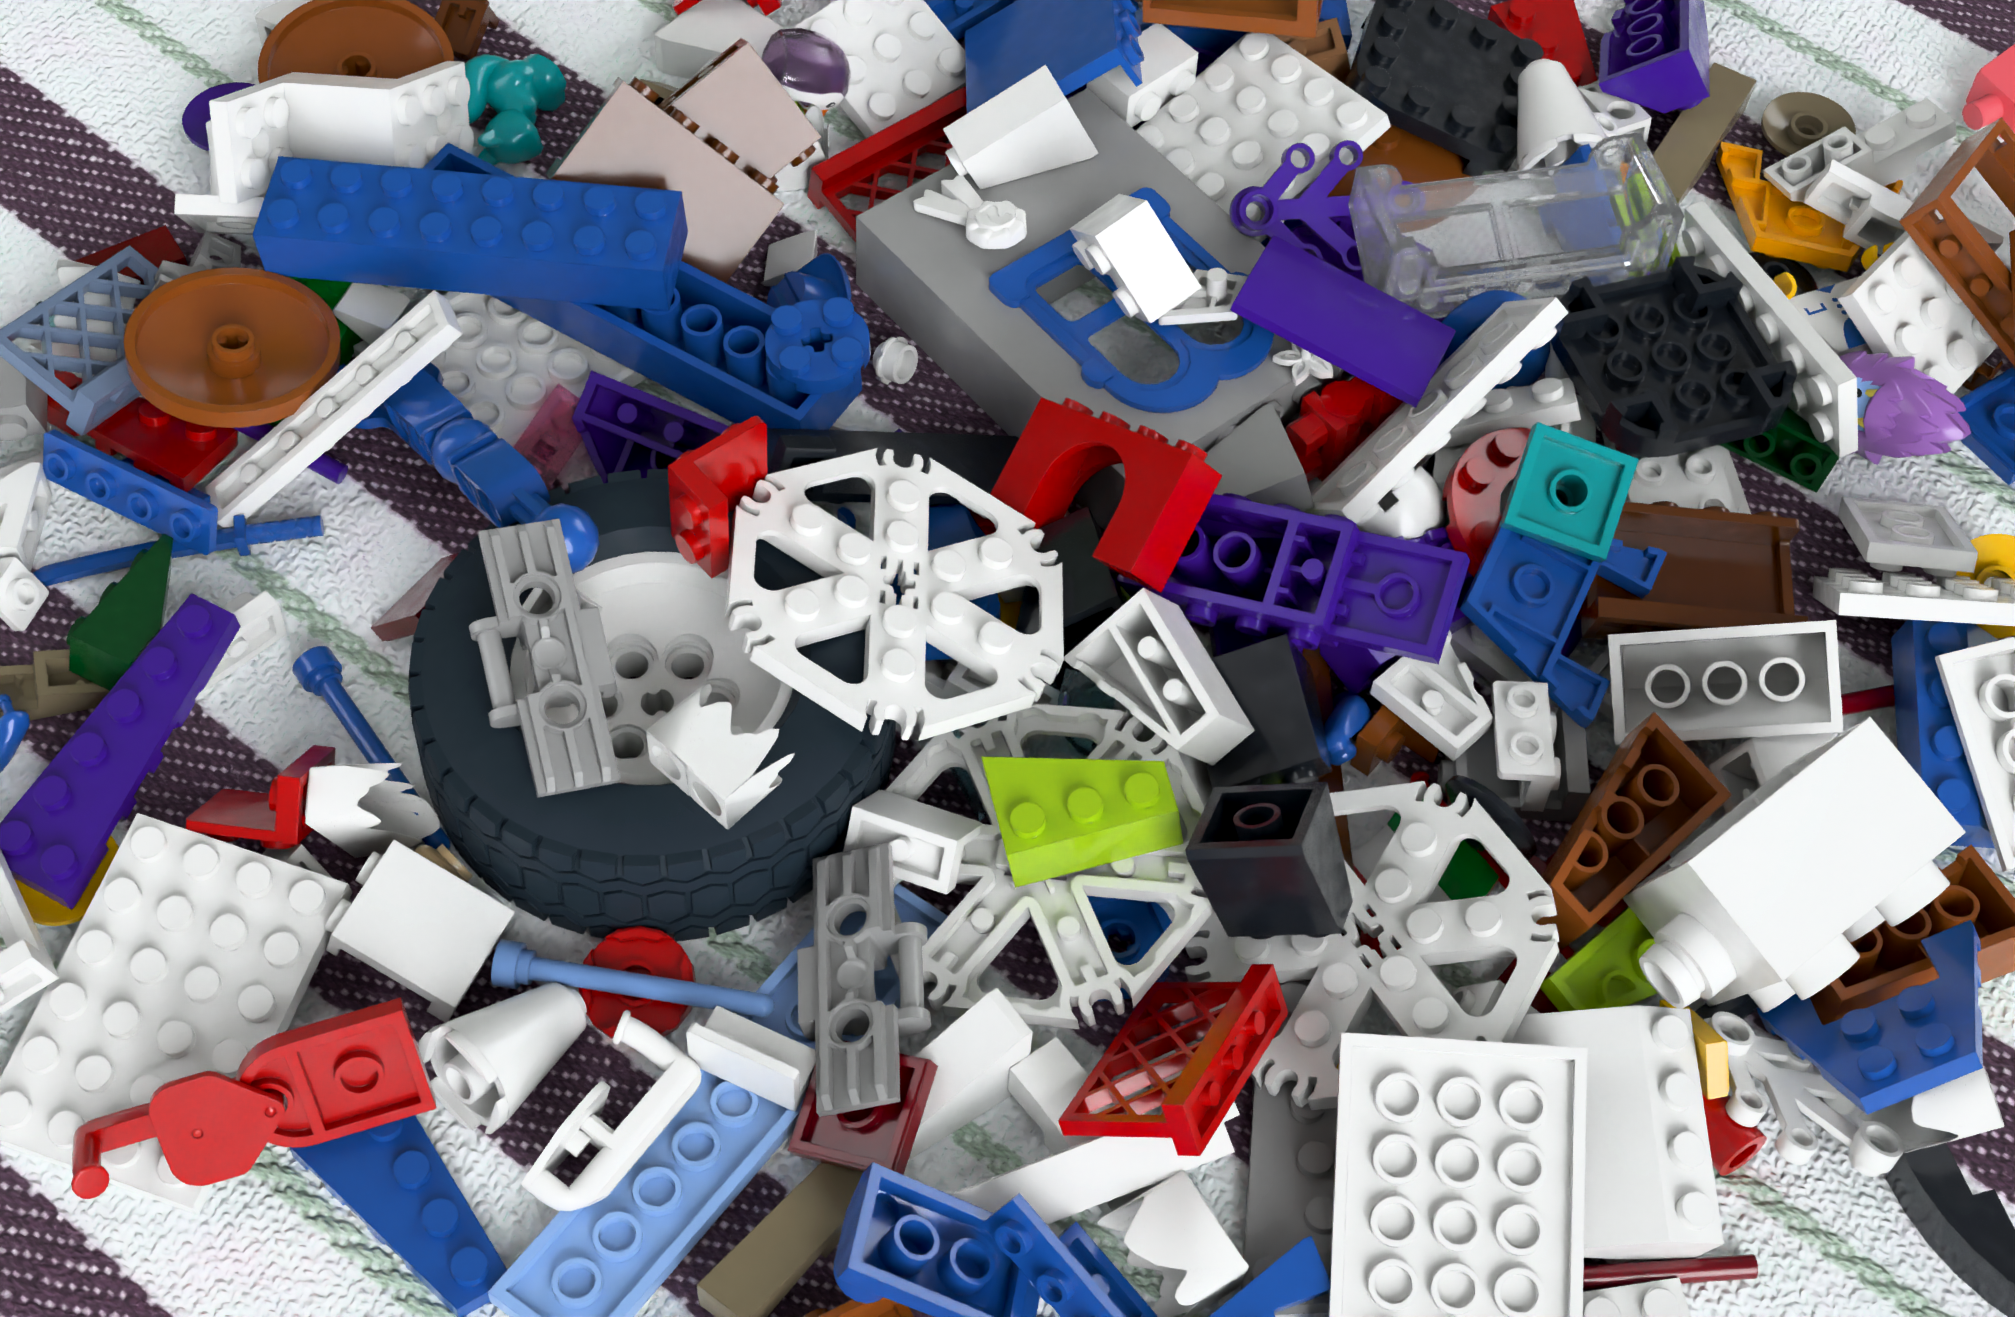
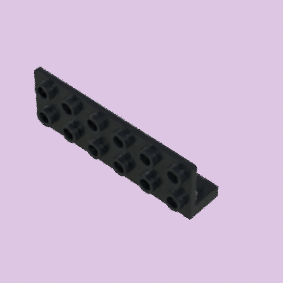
[767,428,1019,506]

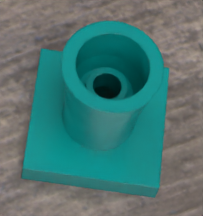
[1499,422,1639,563]

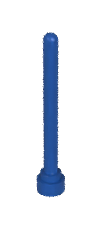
[292,646,451,850]

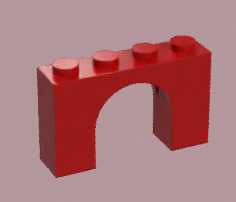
[990,397,1223,593]

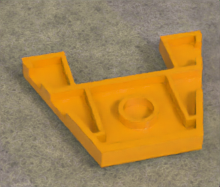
[1716,141,1903,272]

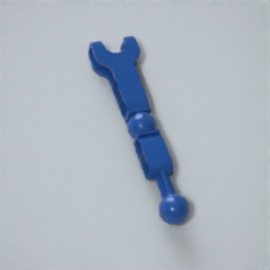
[337,362,600,574]

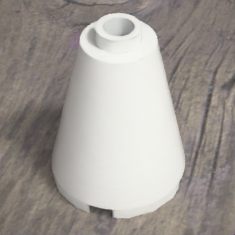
[1517,59,1614,197]
[419,982,587,1134]

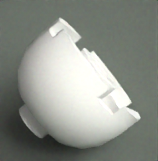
[1357,466,1447,540]

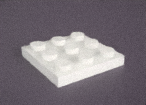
[785,0,966,138]
[1838,231,1998,394]

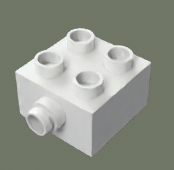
[1622,717,1966,1013]

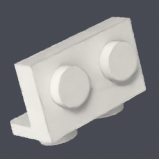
[1491,680,1561,812]

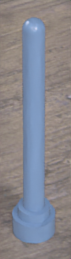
[491,939,774,1017]

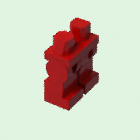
[1286,376,1403,482]

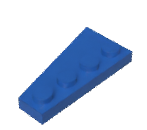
[290,1115,507,1317]

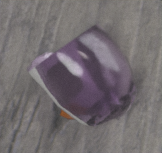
[761,28,851,117]

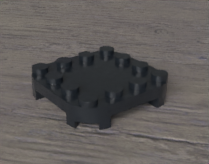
[1343,0,1544,178]
[1550,256,1797,460]

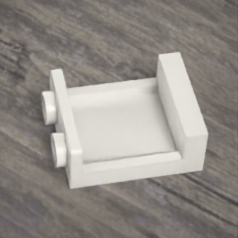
[324,840,515,1022]

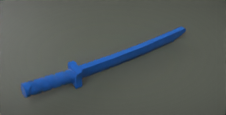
[32,515,324,587]

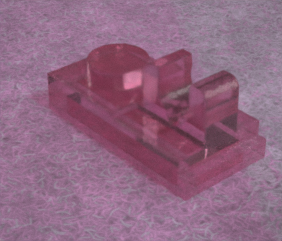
[513,383,583,490]

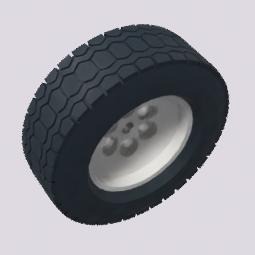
[408,469,896,942]

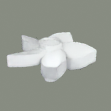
[1272,343,1333,386]

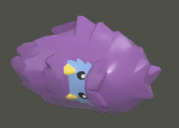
[1839,351,1971,465]

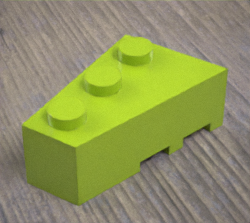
[981,756,1184,888]

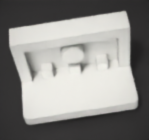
[1626,451,1738,513]

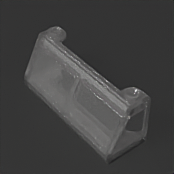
[1348,132,1685,319]

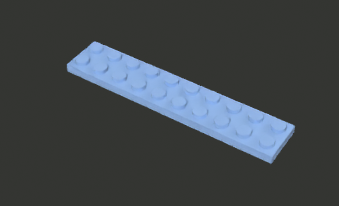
[488,883,948,1317]

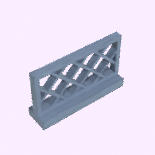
[0,245,158,437]

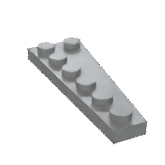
[1241,979,1337,1315]

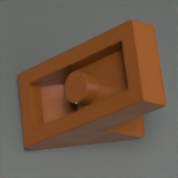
[1350,705,1439,776]

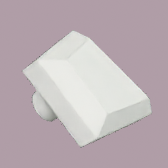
[1158,268,1247,325]

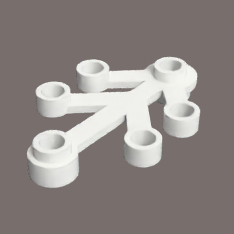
[1704,1012,1904,1177]

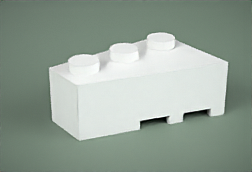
[1064,588,1255,766]

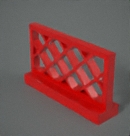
[807,86,967,243]
[1058,964,1288,1156]

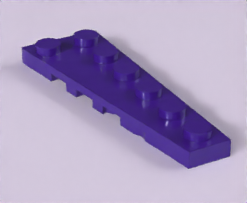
[0,593,241,910]

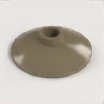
[1761,92,1856,157]

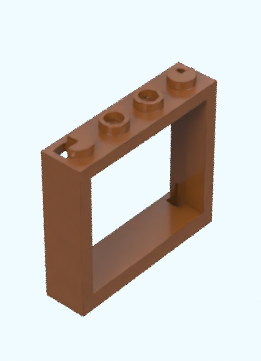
[1899,117,2015,366]

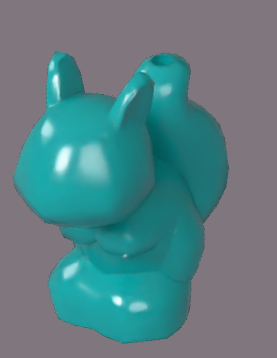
[465,54,567,166]

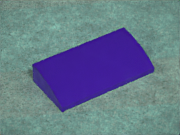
[1230,235,1456,408]

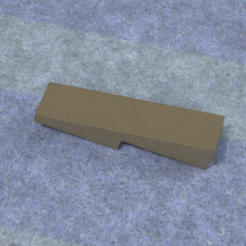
[1639,62,1757,208]
[0,649,110,721]
[697,1162,863,1317]

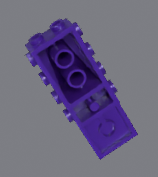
[1117,493,1470,665]

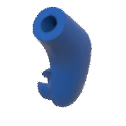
[1324,691,1372,766]

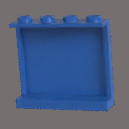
[965,0,1144,114]

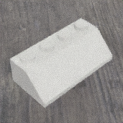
[1608,620,1844,745]

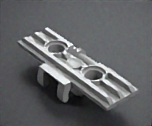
[469,519,620,798]
[797,842,931,1117]

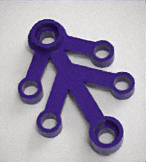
[1229,140,1423,272]

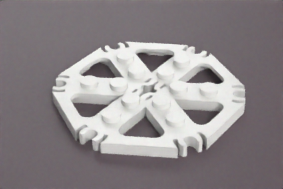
[724,448,1064,741]
[885,703,1214,1029]
[1185,781,1560,1110]

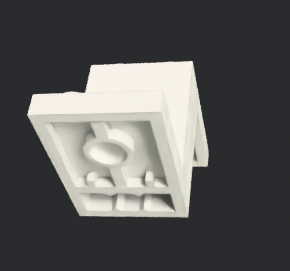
[209,61,474,204]

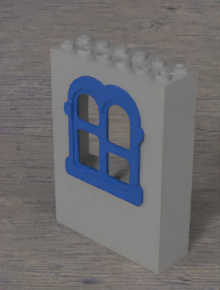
[856,88,1355,531]

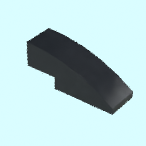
[1885,1143,2015,1317]

